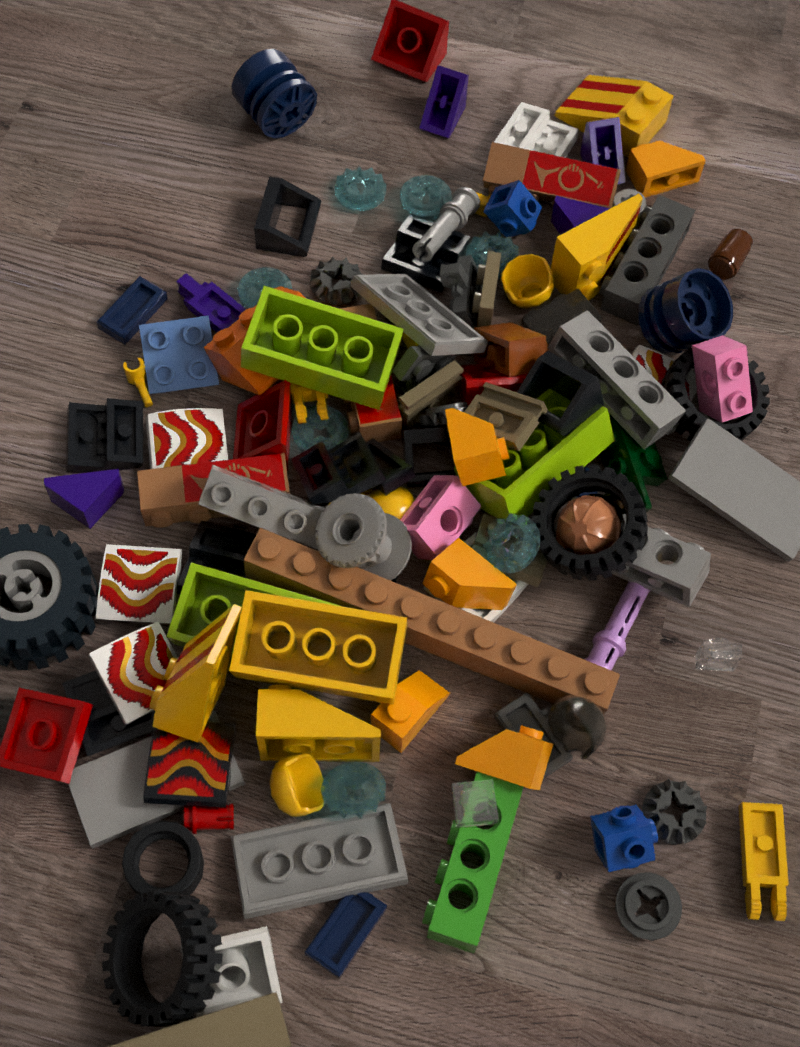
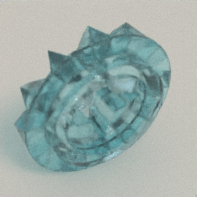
[334,165,386,211]
[400,175,452,220]
[466,231,519,278]
[238,267,292,308]
[292,406,349,453]
[483,513,540,573]
[321,762,386,819]

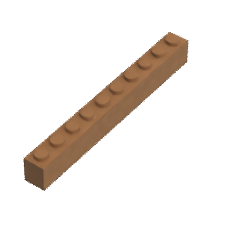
[244,528,620,723]

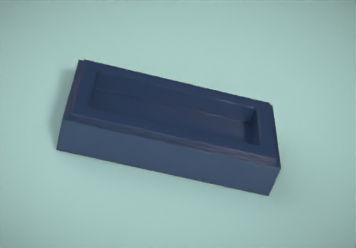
[97,276,168,345]
[305,892,387,979]

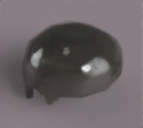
[548,695,607,760]

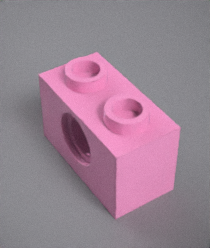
[692,335,753,423]
[400,475,481,560]

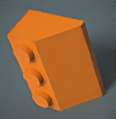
[203,286,305,396]

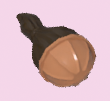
[556,493,625,555]

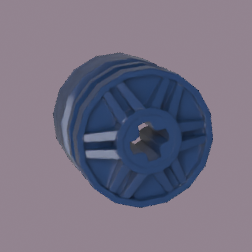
[232,49,317,139]
[638,268,733,355]

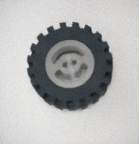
[0,524,99,670]

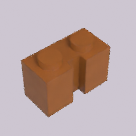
[474,322,549,377]

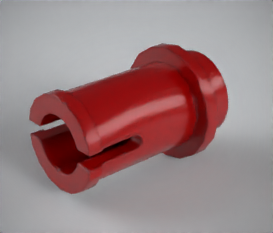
[184,803,234,834]

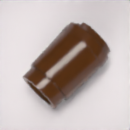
[708,229,753,280]

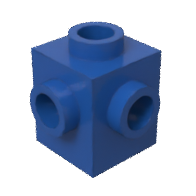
[483,180,542,238]
[590,805,658,873]

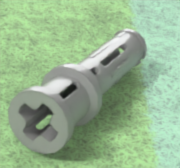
[412,187,481,262]

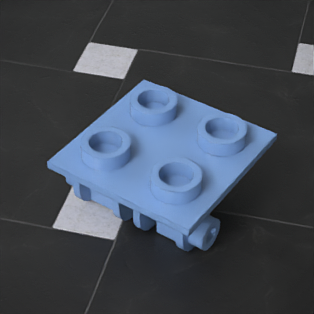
[139,315,219,395]

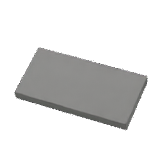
[350,274,488,356]
[668,418,800,562]
[68,711,245,849]
[231,803,408,919]

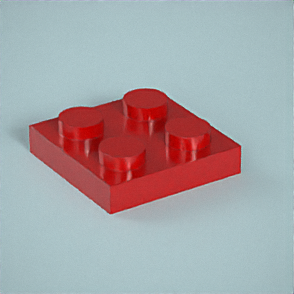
[0,687,93,784]

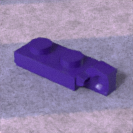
[176,273,247,333]

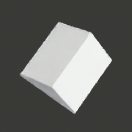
[181,926,283,1017]

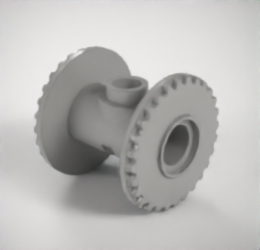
[315,493,412,580]

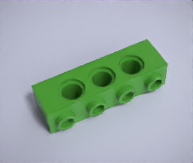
[422,772,523,953]

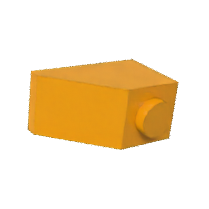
[625,140,706,198]
[445,408,510,487]
[422,538,517,610]
[371,670,450,753]
[455,725,553,790]

